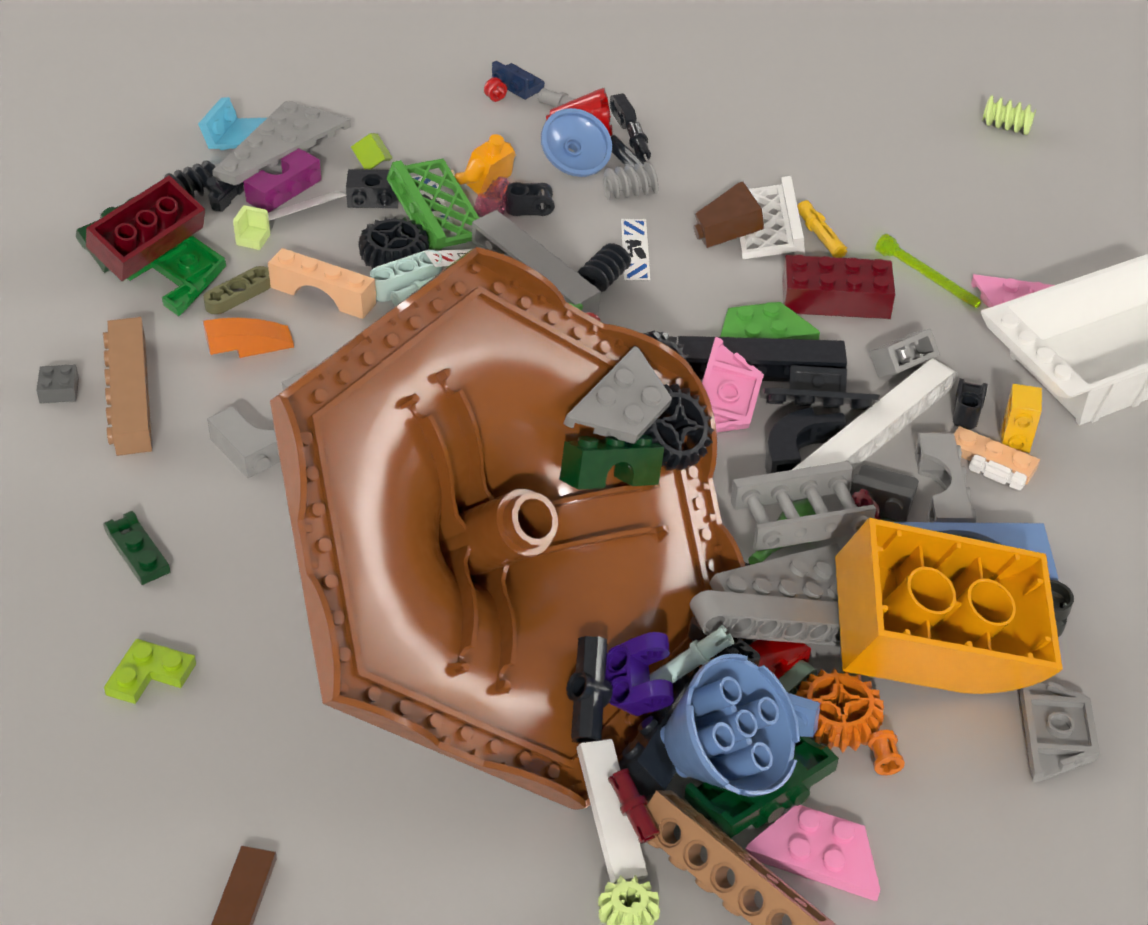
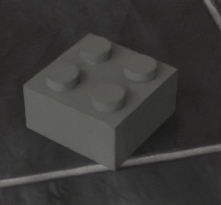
[36,364,79,403]

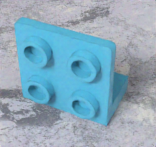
[198,97,267,150]

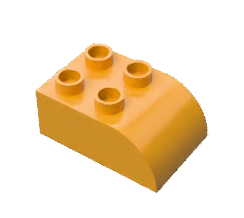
[835,518,1063,694]

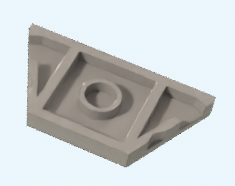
[563,346,672,444]
[1019,681,1100,782]

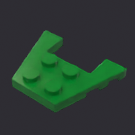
[127,236,226,316]

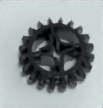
[358,217,429,269]
[644,384,714,471]

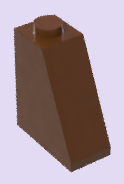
[693,181,764,248]

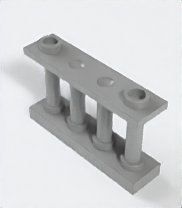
[731,461,876,551]

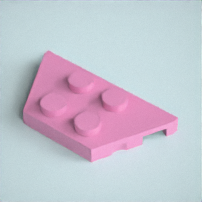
[971,274,1055,308]
[702,337,764,433]
[745,805,881,902]

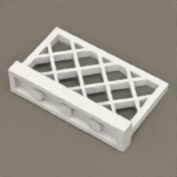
[739,176,805,259]

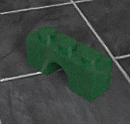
[559,434,664,490]

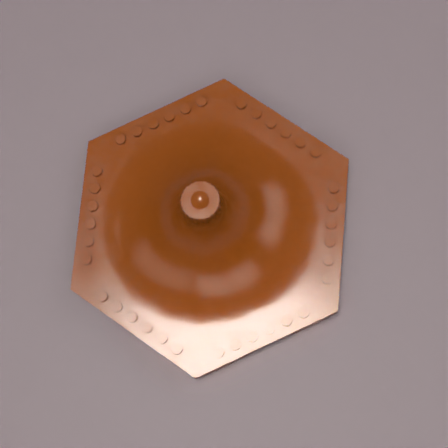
[270,247,745,810]

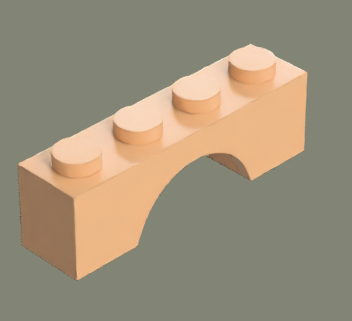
[268,248,377,319]

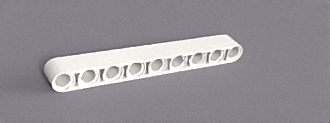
[792,358,958,501]

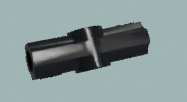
[566,636,613,744]

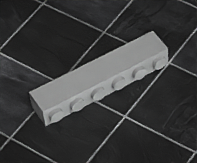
[472,210,601,314]

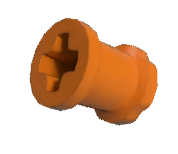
[867,729,905,776]

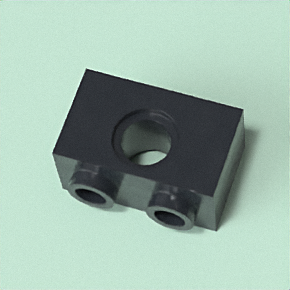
[346,169,399,208]

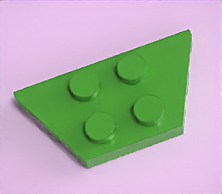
[720,302,820,340]

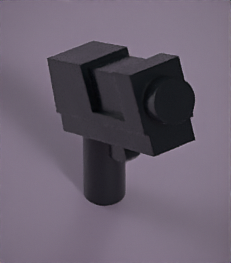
[207,177,244,212]

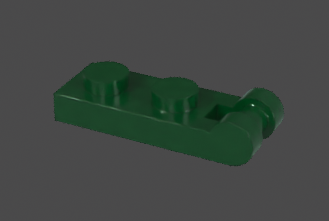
[103,511,171,585]

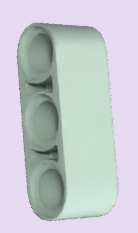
[370,250,442,302]

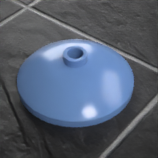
[541,108,612,177]

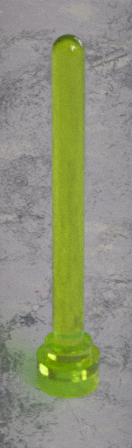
[875,233,981,308]

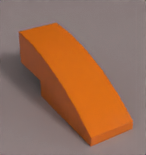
[203,317,294,358]

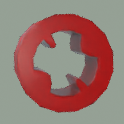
[484,77,507,102]

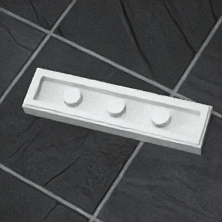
[576,739,648,884]

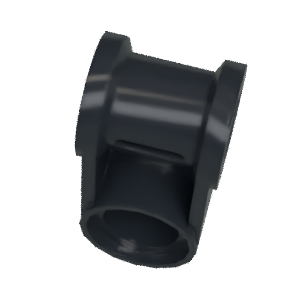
[505,182,555,216]
[953,378,988,430]

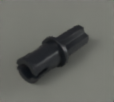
[627,121,651,162]

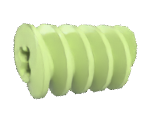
[982,95,1036,135]

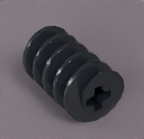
[164,160,220,198]
[578,243,631,292]

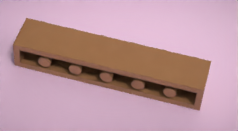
[103,317,152,456]

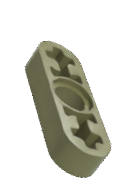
[203,266,271,314]

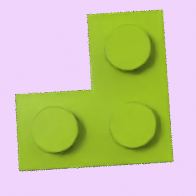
[104,638,196,704]

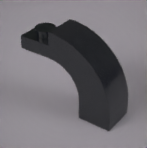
[765,407,846,474]

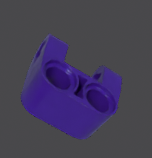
[605,632,674,716]

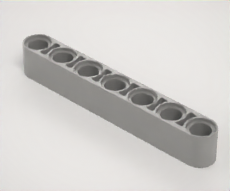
[690,590,841,646]

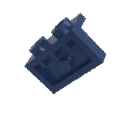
[492,60,545,100]

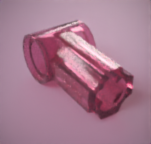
[474,176,511,217]

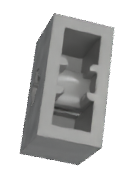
[869,329,940,377]

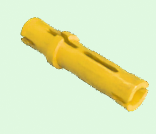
[797,200,847,258]

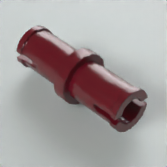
[608,769,660,844]

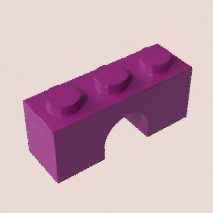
[243,148,322,213]

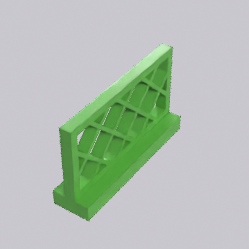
[387,158,479,251]

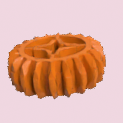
[795,667,884,753]

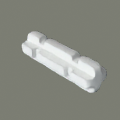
[969,455,1027,491]

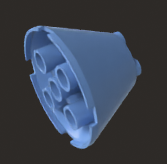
[660,654,800,797]

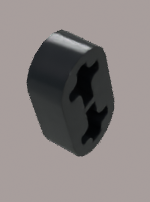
[609,93,637,129]

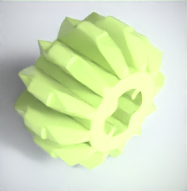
[598,875,660,925]

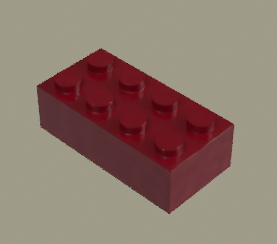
[86,175,205,281]
[782,255,895,319]

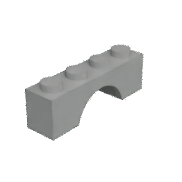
[914,433,976,523]

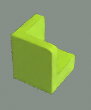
[351,133,393,169]

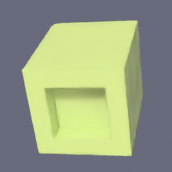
[233,205,271,250]

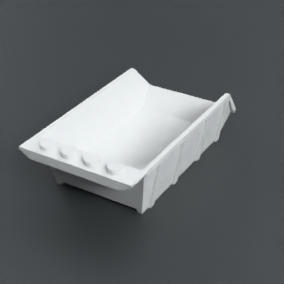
[981,254,1148,425]

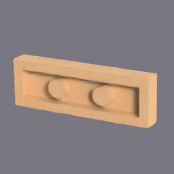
[954,426,1040,485]

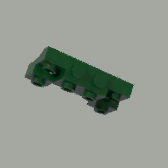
[684,737,839,838]

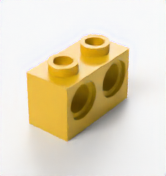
[1001,384,1042,453]

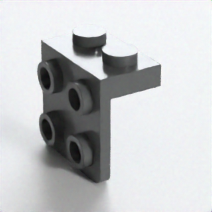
[850,465,919,522]

